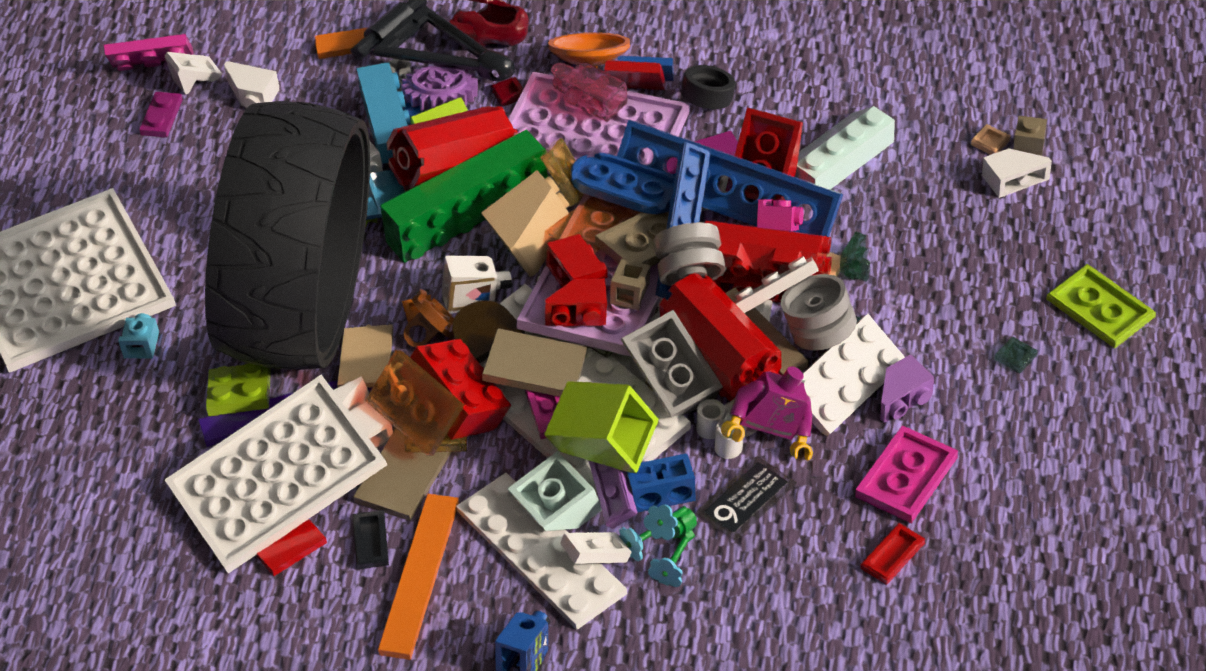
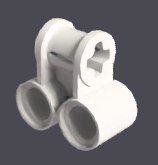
[696,399,758,459]

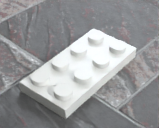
[801,314,905,436]

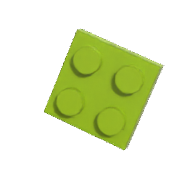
[206,363,271,417]

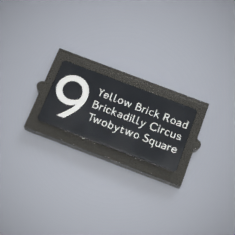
[696,456,797,541]

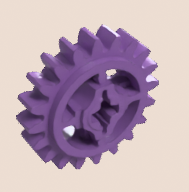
[402,65,478,110]

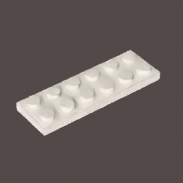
[456,473,627,630]

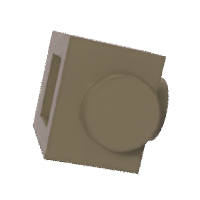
[610,259,651,311]

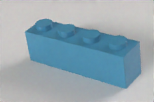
[356,62,411,164]

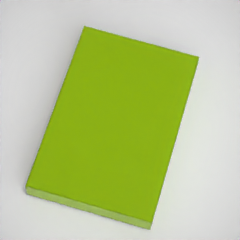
[1046,264,1156,349]

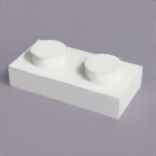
[560,532,632,564]

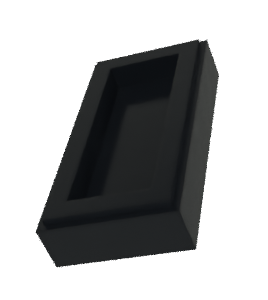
[353,510,389,570]

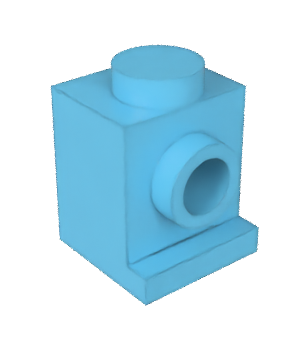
[119,313,159,359]

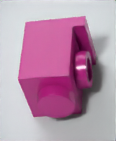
[757,199,804,231]

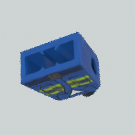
[495,611,550,671]

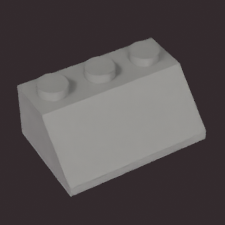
[621,310,723,417]

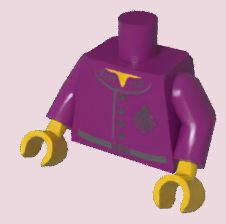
[721,366,813,461]

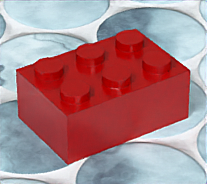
[400,339,512,440]

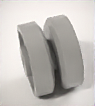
[653,222,726,286]
[780,274,857,351]

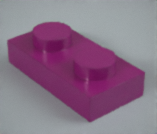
[139,91,183,138]

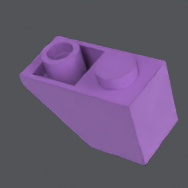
[880,354,934,423]

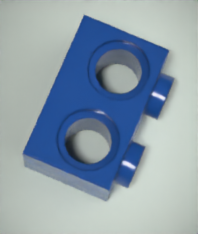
[626,453,696,513]

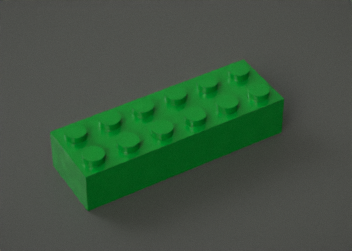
[380,129,548,263]

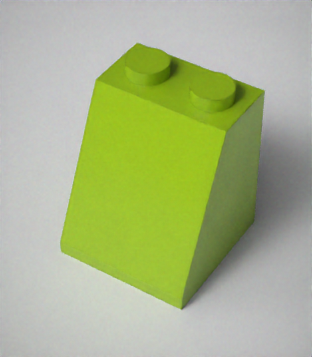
[544,381,659,473]

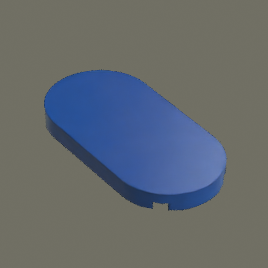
[571,153,675,214]

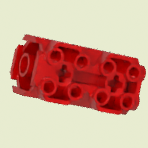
[387,106,518,191]
[705,221,832,303]
[659,273,782,401]

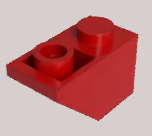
[545,278,607,326]

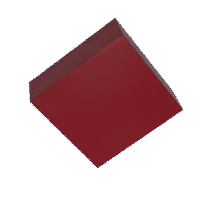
[490,77,524,107]

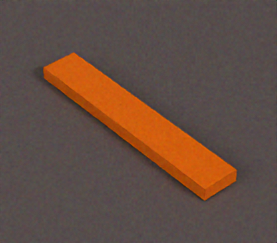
[378,493,459,660]

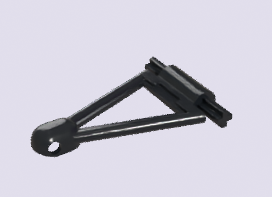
[351,0,515,81]

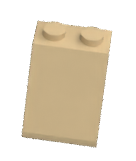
[482,170,571,277]

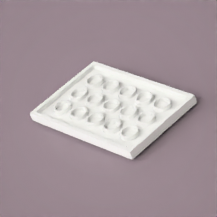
[165,375,387,574]

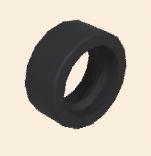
[680,65,736,110]

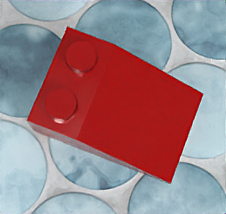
[725,107,803,205]

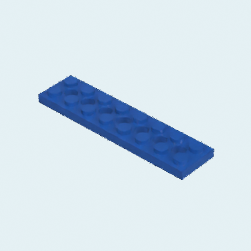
[617,120,843,237]

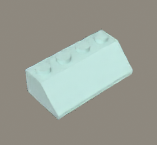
[796,106,895,189]

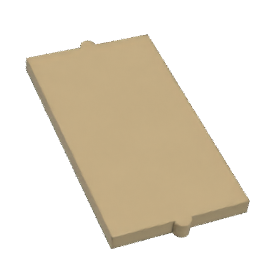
[337,324,394,387]

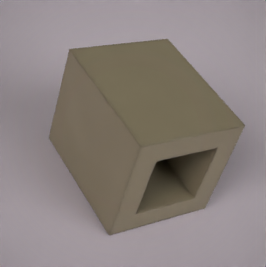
[1014,116,1047,156]

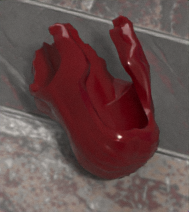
[449,0,529,46]

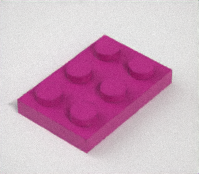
[104,34,193,71]
[855,425,958,524]

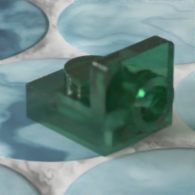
[840,231,870,282]

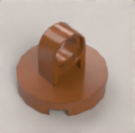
[404,289,454,347]

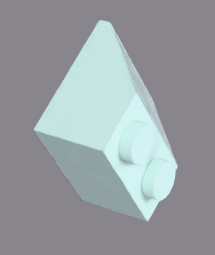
[507,451,602,531]

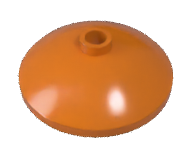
[548,32,630,70]

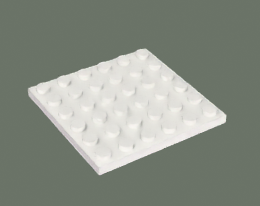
[0,188,176,373]

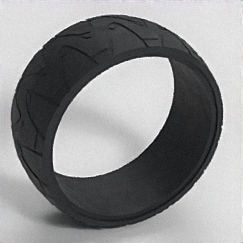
[205,101,370,370]

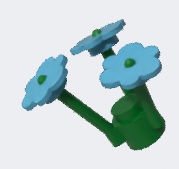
[619,504,697,587]

